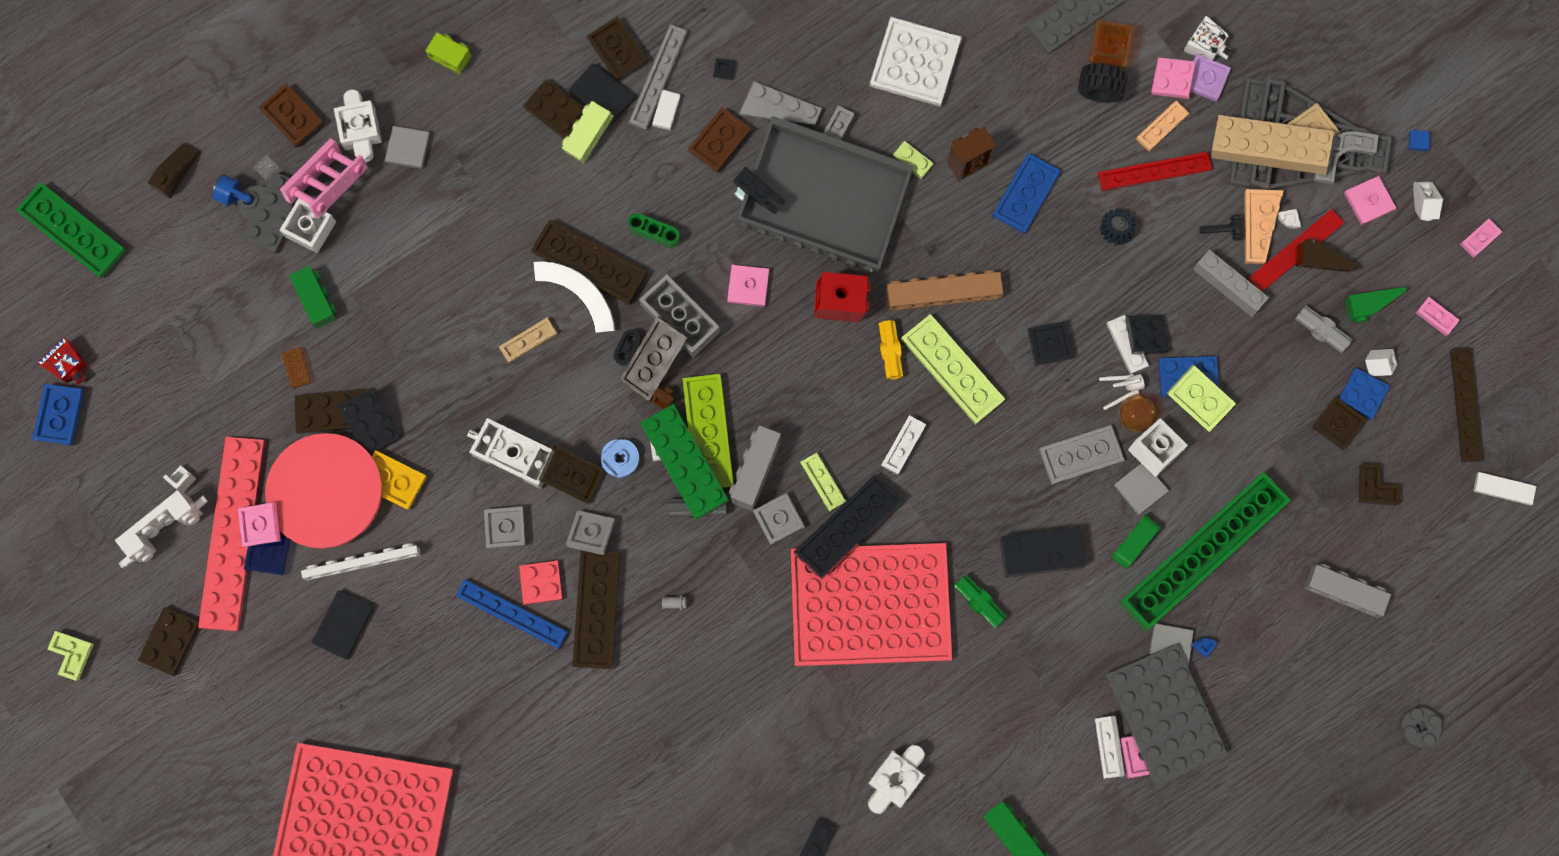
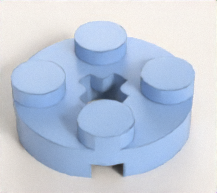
[601,439,640,478]

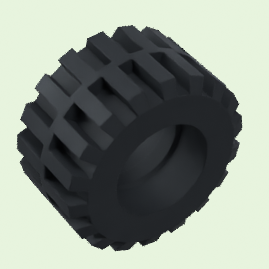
[1078,63,1128,103]

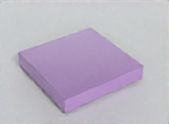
[1190,54,1231,102]

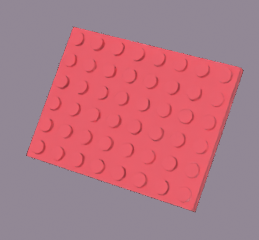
[791,543,952,666]
[273,743,453,856]

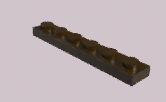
[1450,348,1483,463]

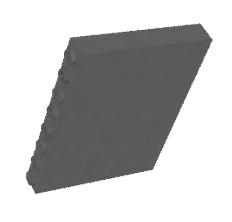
[735,116,914,274]

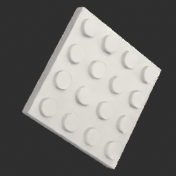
[870,17,961,107]

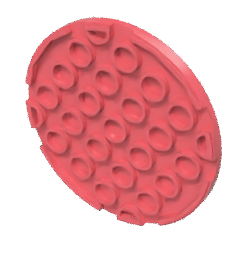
[265,433,383,549]

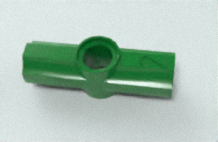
[954,575,1007,629]

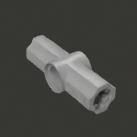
[1295,305,1352,353]

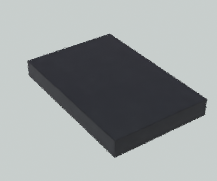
[569,63,635,125]
[311,590,374,660]

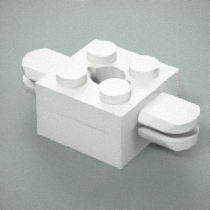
[334,90,382,163]
[868,745,925,814]

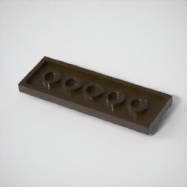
[531,219,648,305]
[572,550,620,669]

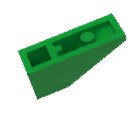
[1344,287,1407,323]

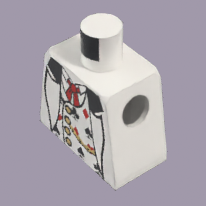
[1184,16,1232,60]

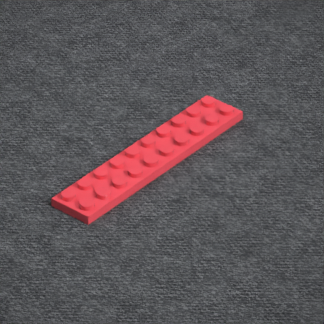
[198,437,266,632]

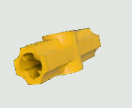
[879,320,903,380]

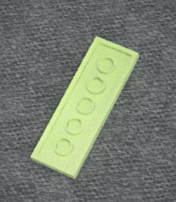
[901,314,1005,425]

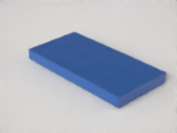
[992,153,1061,234]

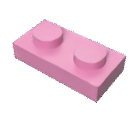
[1460,219,1502,258]
[1416,297,1460,336]

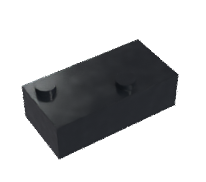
[1000,528,1085,578]

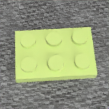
[1167,365,1236,432]

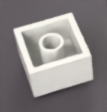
[280,198,336,254]
[1128,418,1188,477]

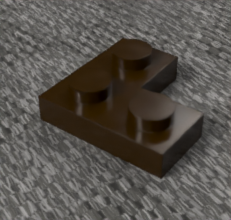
[1359,464,1400,506]

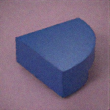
[1190,638,1218,658]

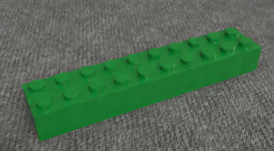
[1118,472,1291,632]

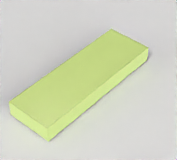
[800,453,846,512]

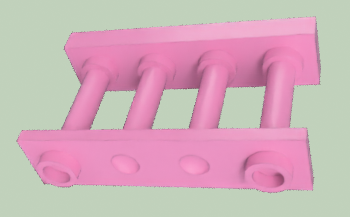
[280,138,368,219]

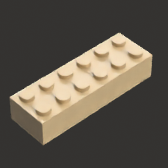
[1211,115,1334,175]

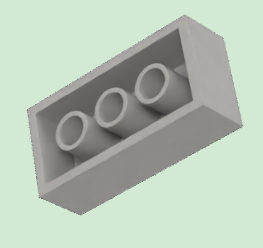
[639,274,720,358]
[729,426,781,511]

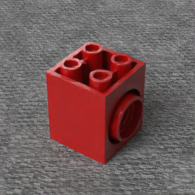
[814,272,870,322]

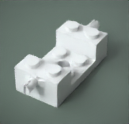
[467,418,552,489]
[115,490,208,569]

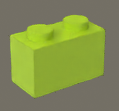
[425,33,471,74]

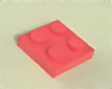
[519,560,563,605]

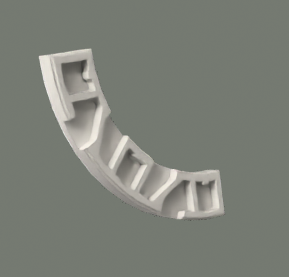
[534,262,616,332]

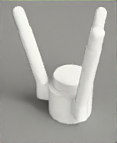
[1099,374,1144,410]

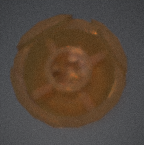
[1119,394,1158,433]

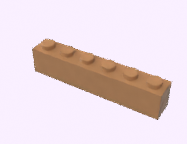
[886,270,1003,311]

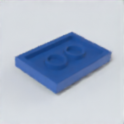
[1158,356,1219,397]
[32,384,84,446]

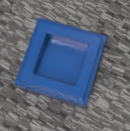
[1409,130,1429,151]

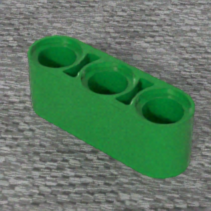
[628,213,680,248]
[1111,514,1161,569]

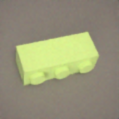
[562,101,614,163]

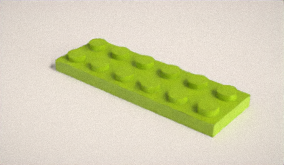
[683,374,733,489]

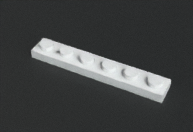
[301,543,421,581]

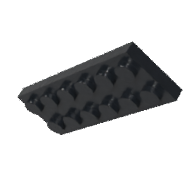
[794,474,903,580]

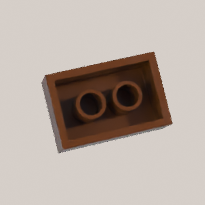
[947,127,996,182]

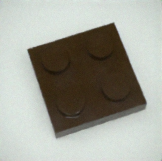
[1311,396,1367,450]

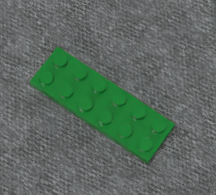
[16,182,126,279]
[640,404,729,520]

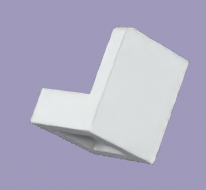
[1365,349,1397,376]
[163,465,196,493]

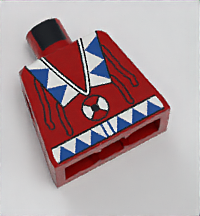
[37,337,87,384]

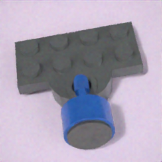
[212,171,309,254]

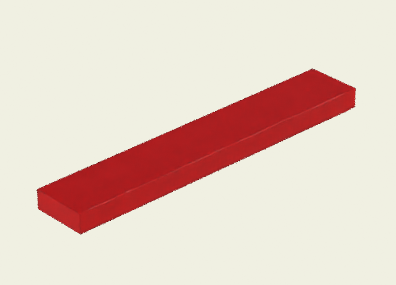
[1098,152,1212,191]
[1247,209,1344,292]

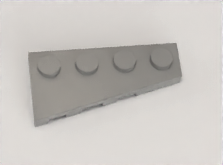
[739,82,822,127]

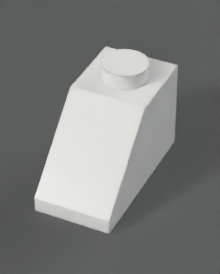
[1413,182,1443,221]

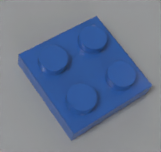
[1338,368,1390,420]

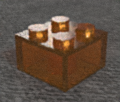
[1088,20,1134,69]

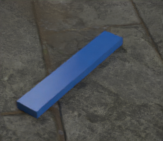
[456,579,568,649]

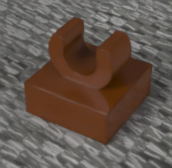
[651,386,674,409]

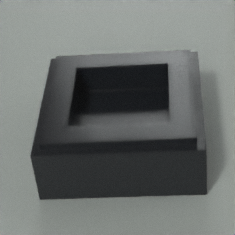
[713,58,734,80]

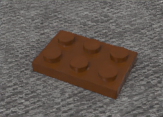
[258,83,324,148]
[688,107,751,173]

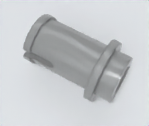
[662,595,687,610]

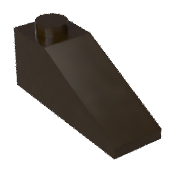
[148,143,200,198]
[1296,239,1358,272]

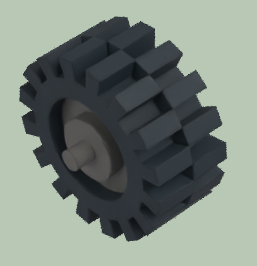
[1100,208,1136,245]

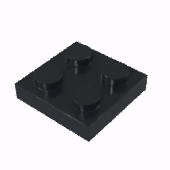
[1125,315,1169,354]
[1027,321,1074,366]

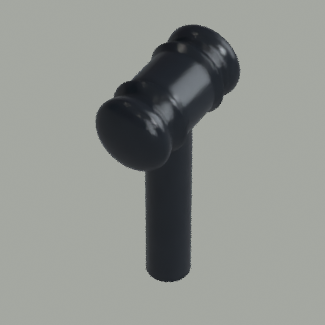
[1199,214,1245,241]

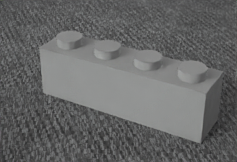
[1193,250,1269,317]
[1304,564,1391,618]

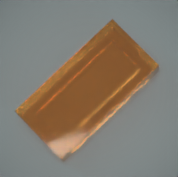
[282,347,311,389]

